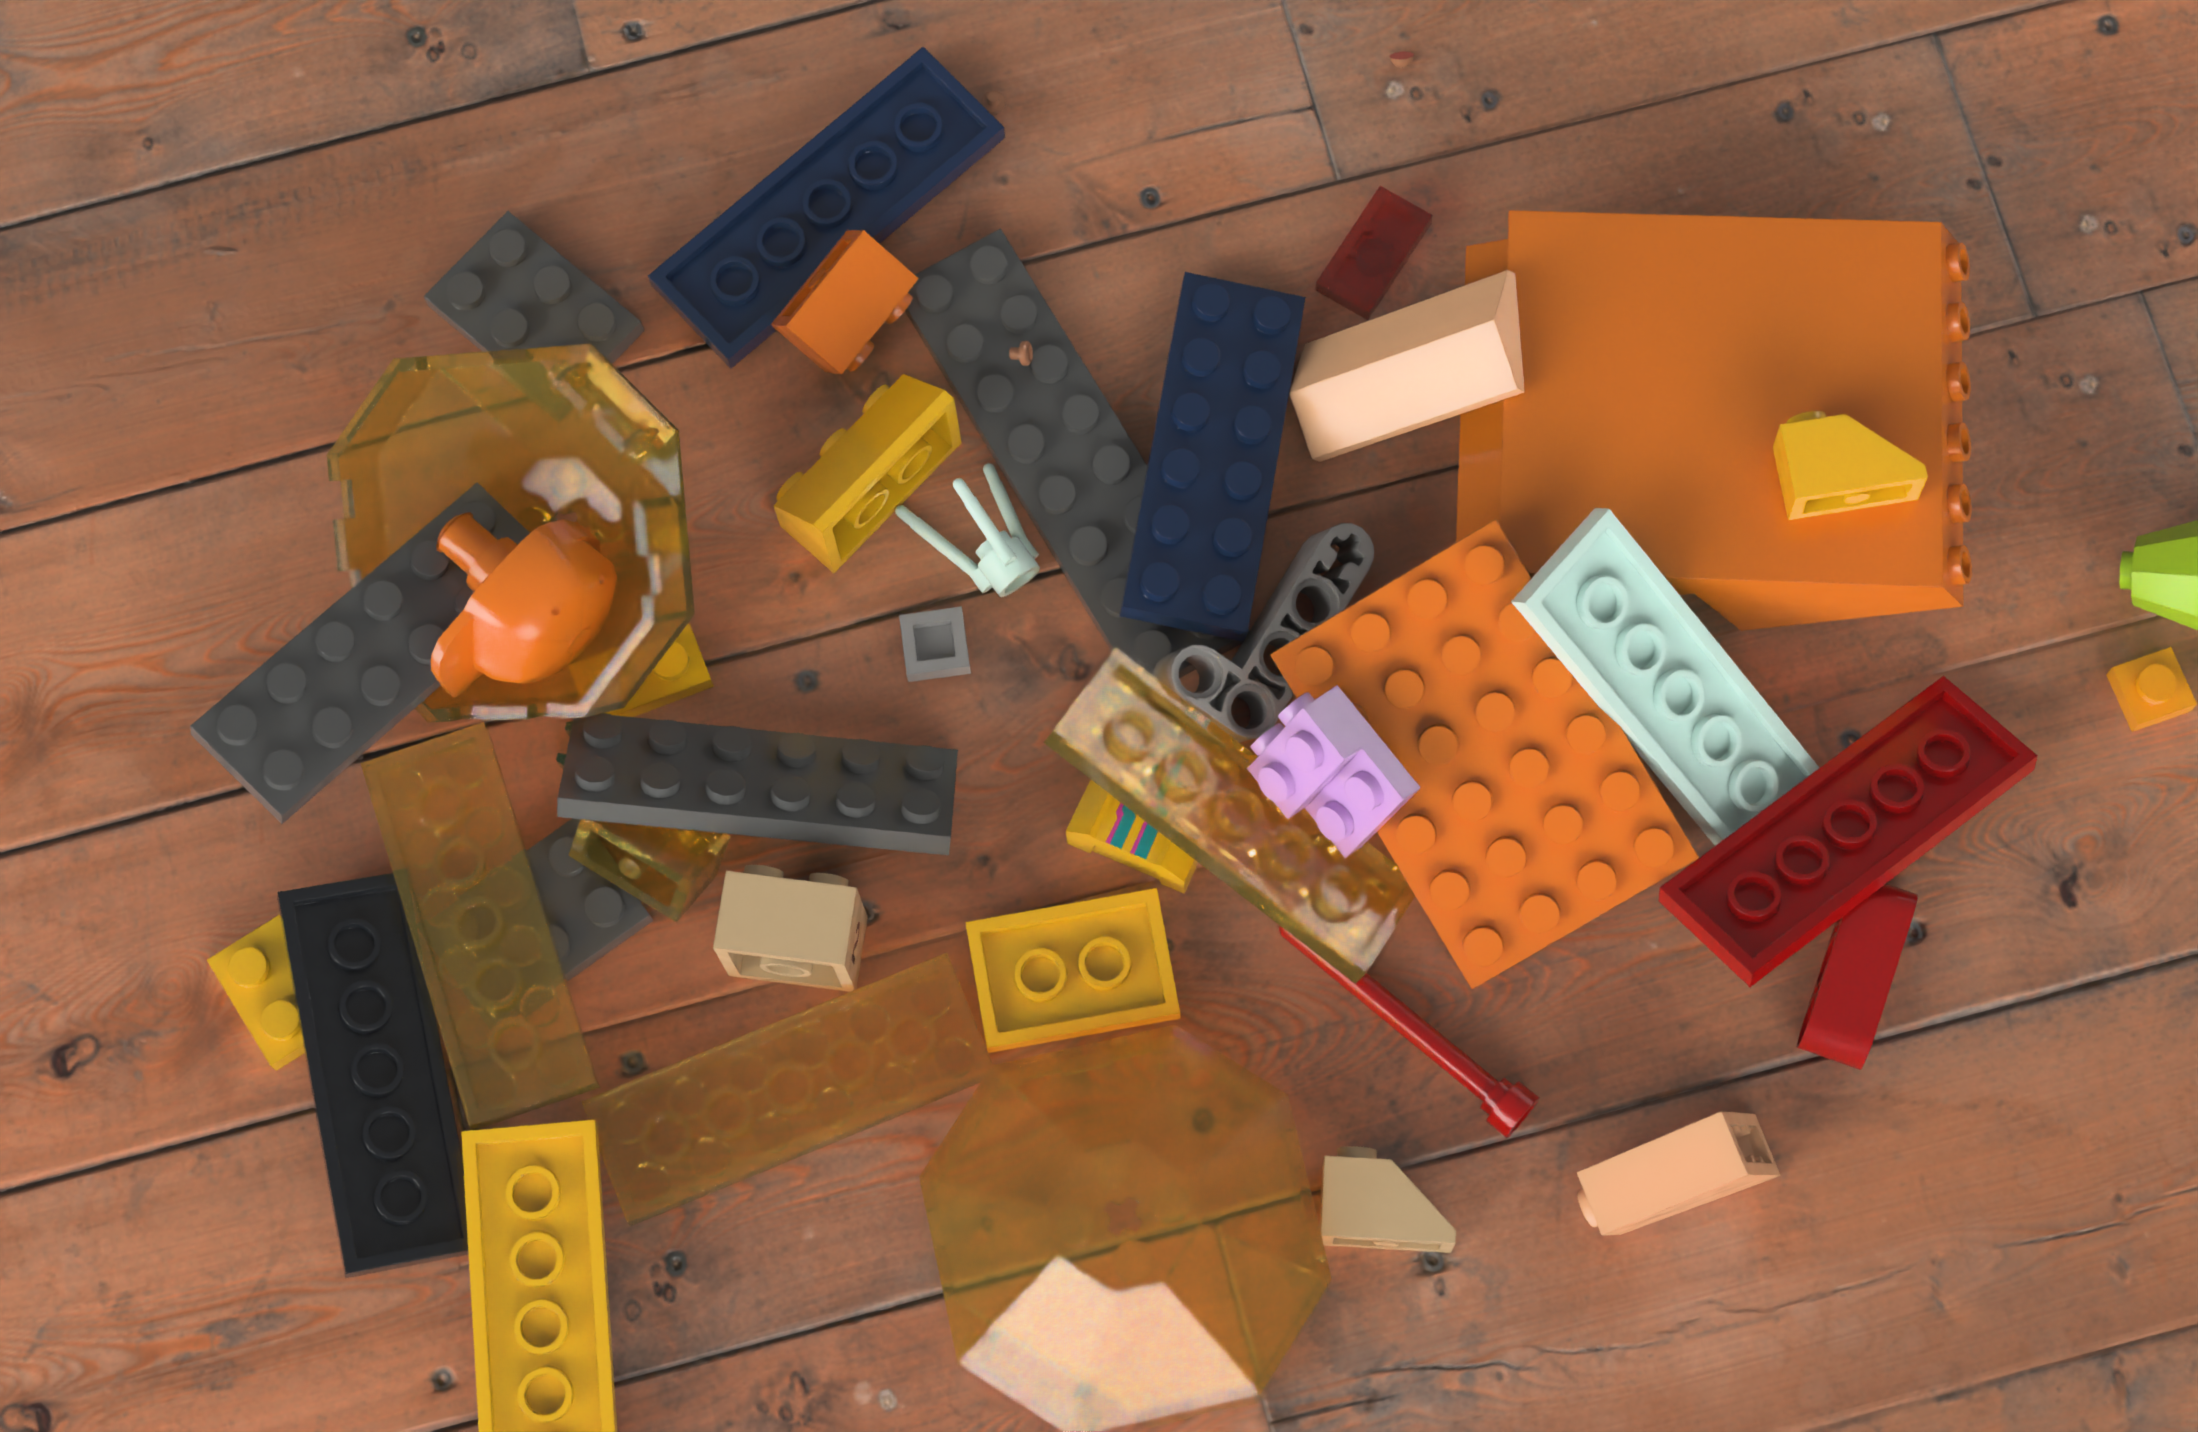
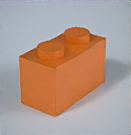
[771,230,919,375]

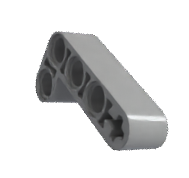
[1152,523,1374,743]

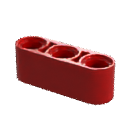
[1796,884,1918,1070]

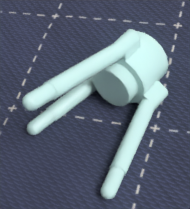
[895,463,1040,597]

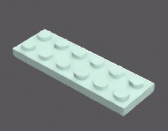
[1511,508,1820,846]

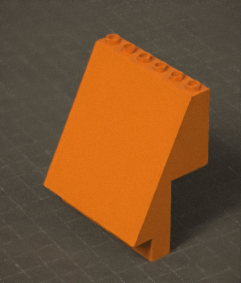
[1456,210,1972,631]

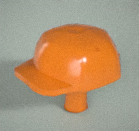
[431,512,617,698]

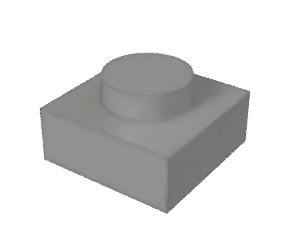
[899,606,971,682]

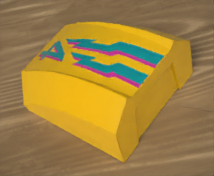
[1066,712,1238,894]

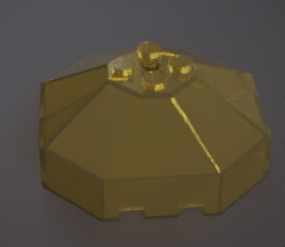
[326,344,695,722]
[919,1025,1332,1432]

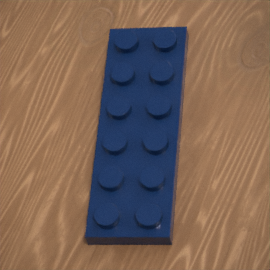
[648,47,1005,369]
[1119,272,1306,642]

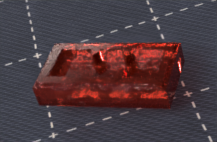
[1315,186,1433,320]

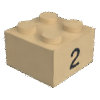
[713,865,868,992]

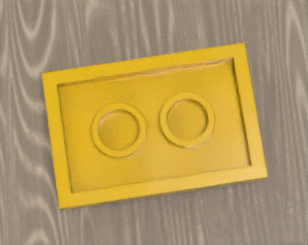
[965,888,1181,1053]

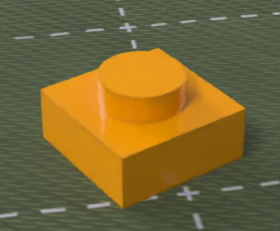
[2106,647,2197,732]

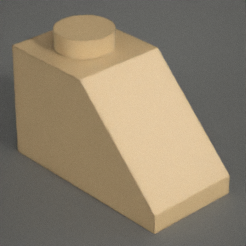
[1319,1146,1456,1253]

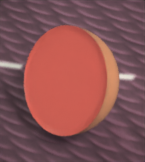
[1390,52,1414,68]

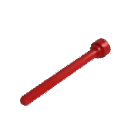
[1279,915,1540,1138]

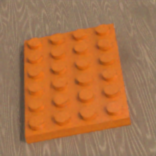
[1270,519,1699,989]

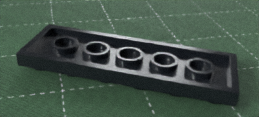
[277,871,469,1278]

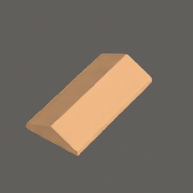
[1289,270,1525,462]

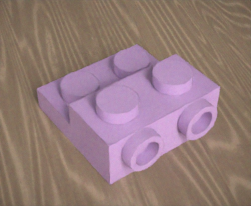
[1247,685,1421,858]

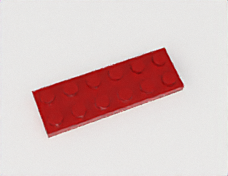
[1658,675,2038,987]

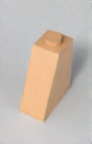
[1577,1111,1780,1235]

